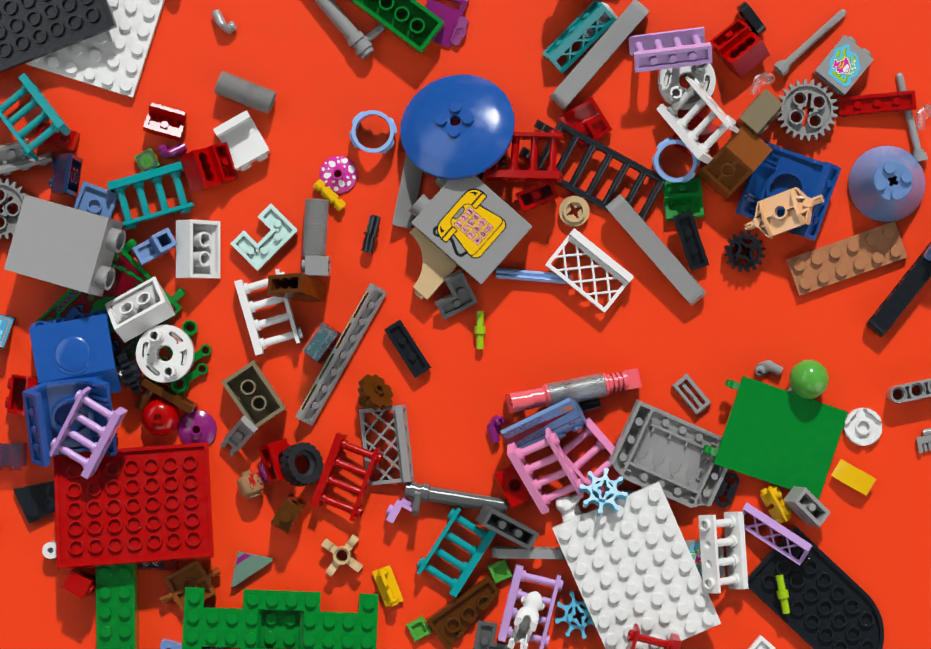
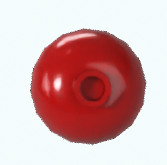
[142,398,180,436]

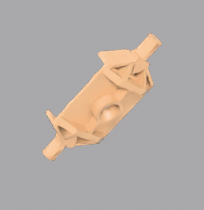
[744,187,824,239]

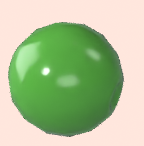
[789,360,829,399]

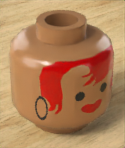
[237,470,264,500]

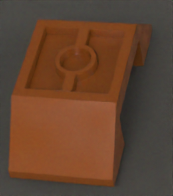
[696,124,773,199]

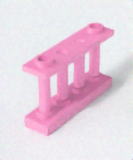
[562,417,625,498]
[507,427,585,514]

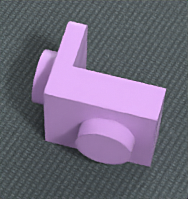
[385,498,413,524]

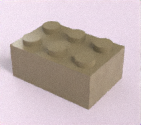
[735,89,783,136]
[221,360,287,428]

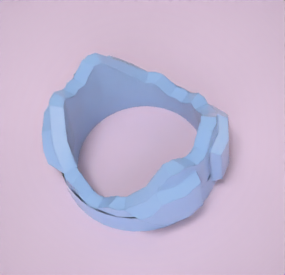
[349,110,397,154]
[652,137,701,183]

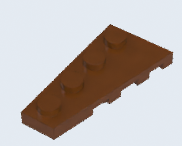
[426,575,500,649]

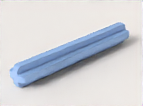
[495,268,571,284]

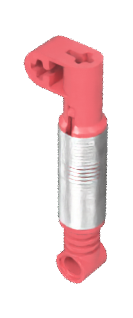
[505,368,642,413]

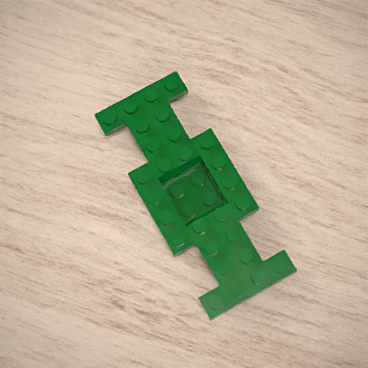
[182,587,379,649]

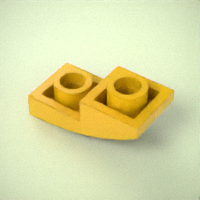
[831,459,877,496]

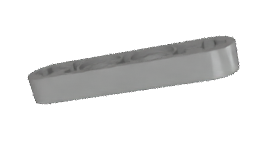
[492,546,565,559]

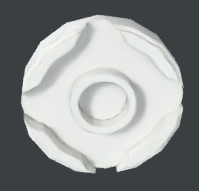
[843,408,882,446]

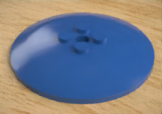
[400,75,515,180]

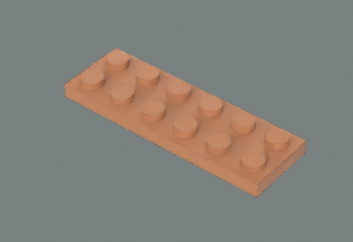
[786,221,907,296]

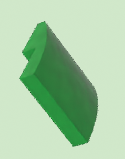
[662,177,704,221]

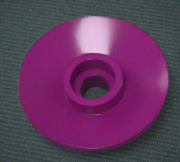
[178,410,217,444]

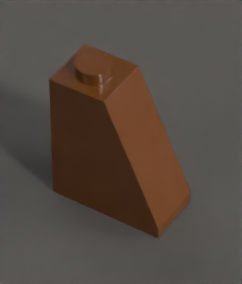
[268,273,325,303]

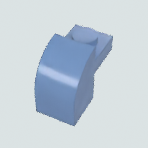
[131,228,177,266]

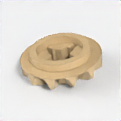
[559,196,590,227]

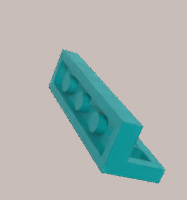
[542,0,616,74]

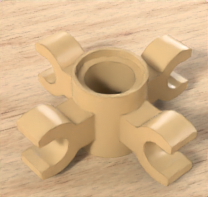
[321,534,363,576]

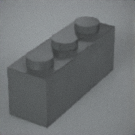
[476,503,539,550]

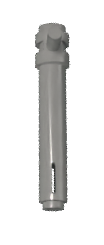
[314,0,384,59]

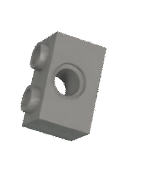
[301,256,331,277]
[783,486,831,527]

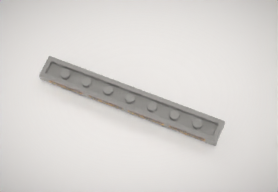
[295,283,387,425]

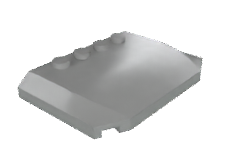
[609,400,728,508]

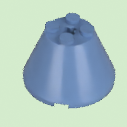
[848,146,925,222]

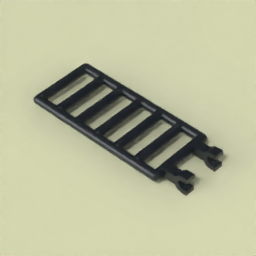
[519,119,666,220]

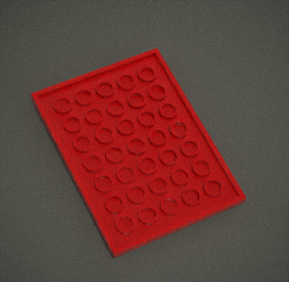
[54,442,214,569]

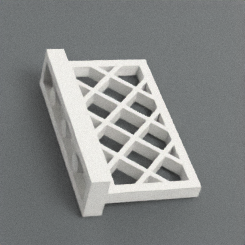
[545,228,634,313]

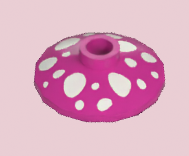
[320,156,357,193]

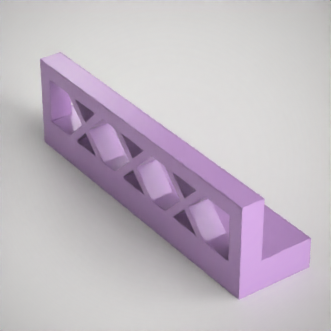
[742,502,813,565]

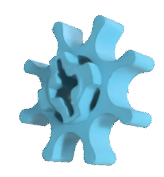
[578,468,628,517]
[555,591,596,639]

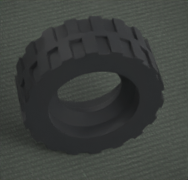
[280,442,324,487]

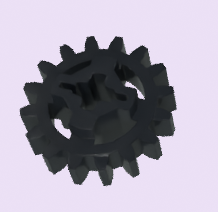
[723,231,765,273]
[116,353,143,394]

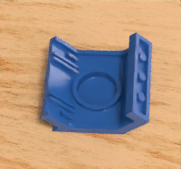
[735,140,841,241]
[29,310,122,394]
[22,376,118,467]

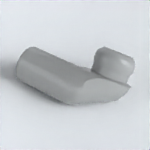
[211,9,237,34]
[754,360,784,376]

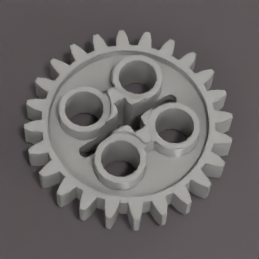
[776,79,838,142]
[0,178,29,240]

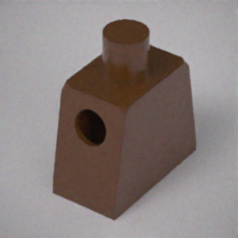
[271,493,306,534]

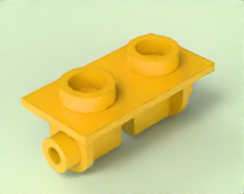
[760,484,792,524]
[372,565,404,607]

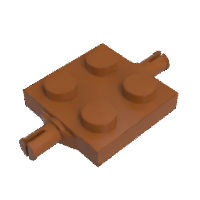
[159,559,221,612]

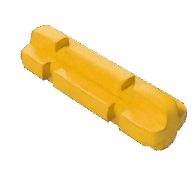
[313,179,346,211]

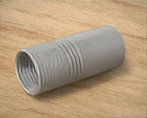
[214,71,276,114]
[301,199,329,257]

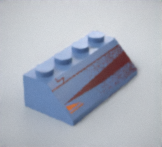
[500,397,587,449]

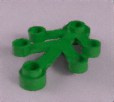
[161,320,212,394]

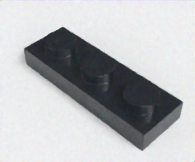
[672,210,709,271]
[384,320,431,378]

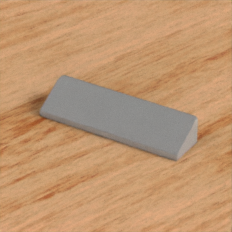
[392,154,423,229]

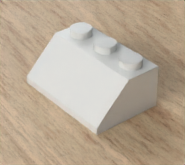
[176,219,221,279]
[105,276,175,343]

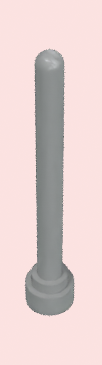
[773,9,846,77]
[896,73,928,162]

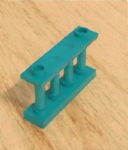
[0,73,72,161]
[107,161,195,230]
[416,507,496,598]

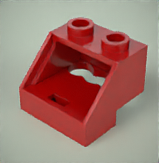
[709,18,770,79]
[180,142,239,193]
[5,374,38,416]

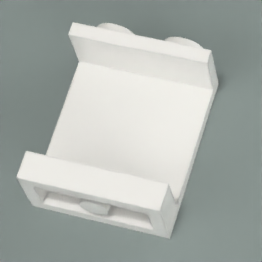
[213,110,271,171]

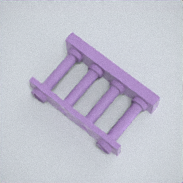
[628,27,713,73]
[49,387,127,479]
[498,563,564,649]

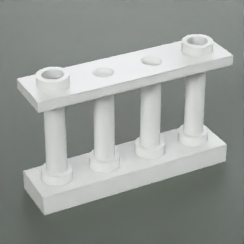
[657,75,740,164]
[234,269,303,356]
[698,511,749,593]

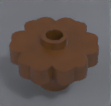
[358,374,393,411]

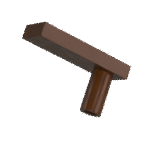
[135,377,198,414]

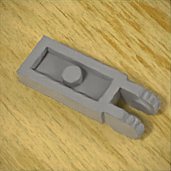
[220,415,258,457]

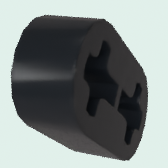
[737,2,766,36]
[714,472,739,507]

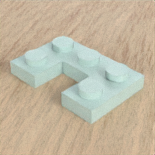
[230,203,298,271]

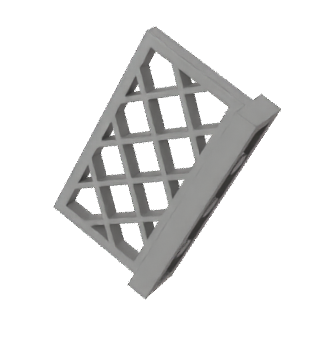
[359,404,415,486]

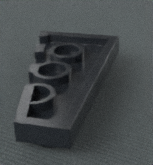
[13,481,55,524]

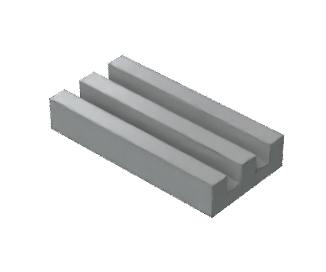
[672,373,711,415]

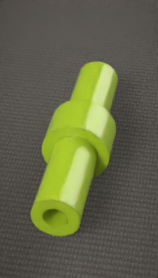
[474,311,486,349]
[776,574,790,614]

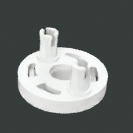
[657,63,716,110]
[136,325,195,383]

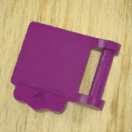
[425,0,469,47]

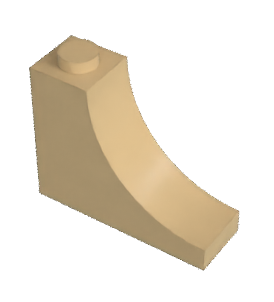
[410,227,458,300]

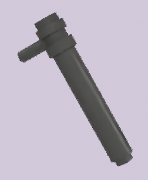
[404,481,508,516]

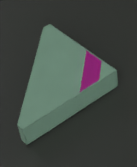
[231,551,273,587]

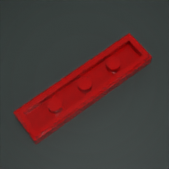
[837,90,917,117]

